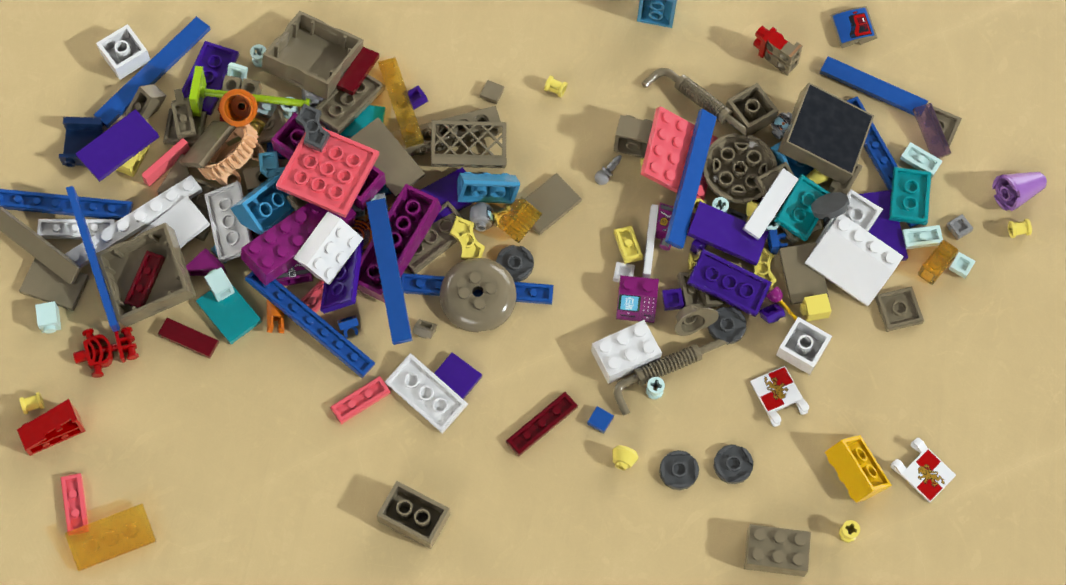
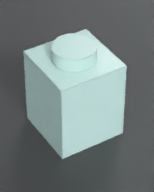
[205,268,235,302]
[35,301,61,334]

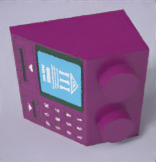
[616,275,659,323]

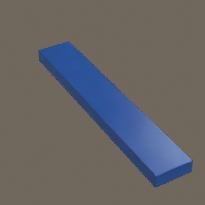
[820,56,928,118]

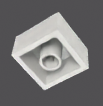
[96,24,150,80]
[776,317,832,375]

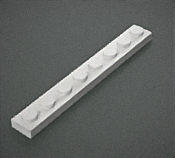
[65,175,203,267]

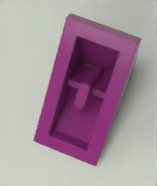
[186,248,227,276]

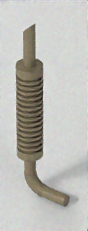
[642,68,746,136]
[614,339,727,416]

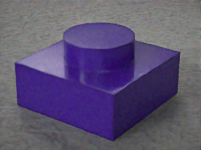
[403,85,428,110]
[690,239,708,254]
[662,288,684,311]
[759,303,786,323]

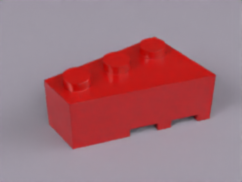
[17,399,85,456]

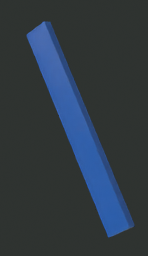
[94,16,211,128]
[847,96,919,228]
[665,109,717,249]
[66,186,120,332]
[0,189,133,220]
[366,198,413,345]
[245,272,375,378]
[401,273,554,305]

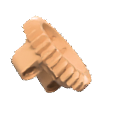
[198,124,265,186]

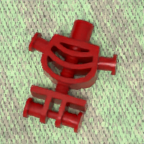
[73,327,139,378]

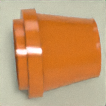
[219,89,258,127]

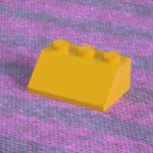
[825,435,892,503]

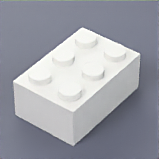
[294,212,363,285]
[591,320,662,384]

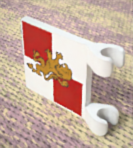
[750,366,809,427]
[890,438,956,503]

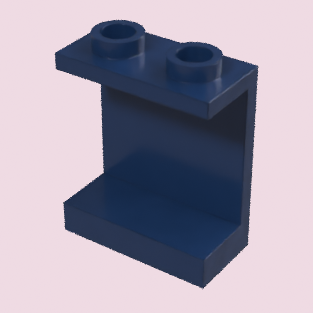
[59,117,105,167]

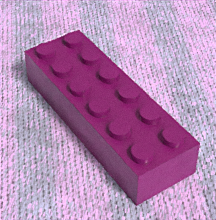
[271,112,386,210]
[357,184,442,303]
[241,203,356,286]

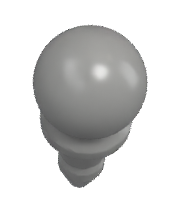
[595,155,622,185]

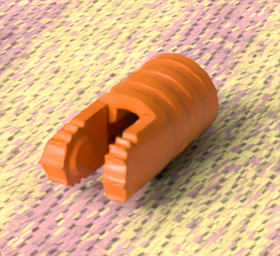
[266,299,284,334]

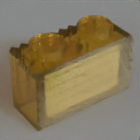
[498,197,542,243]
[918,240,958,285]

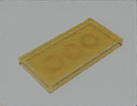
[65,504,157,571]

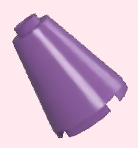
[992,172,1047,211]

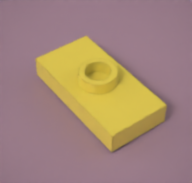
[614,226,643,264]

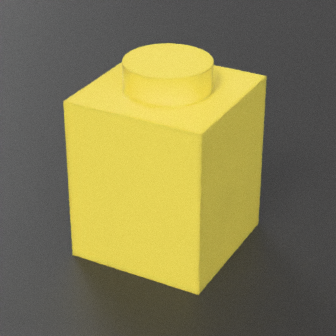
[800,293,832,322]

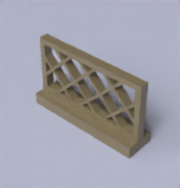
[431,120,507,168]

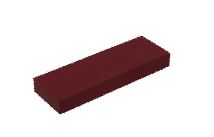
[337,47,380,95]
[124,250,165,308]
[158,317,219,359]

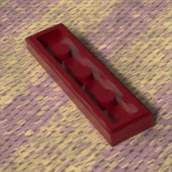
[506,392,578,456]

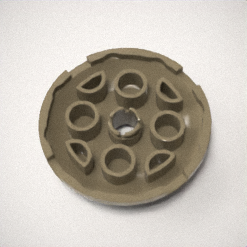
[703,133,777,203]
[440,258,516,333]

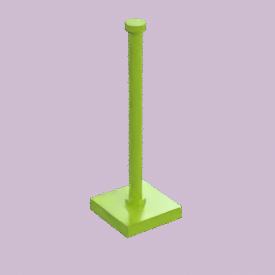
[189,66,310,117]

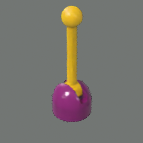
[766,286,797,321]

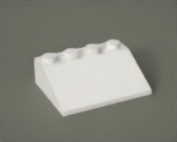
[805,214,904,307]

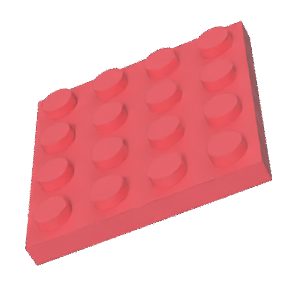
[640,106,718,201]
[276,127,379,218]

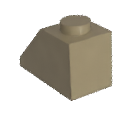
[124,84,166,120]

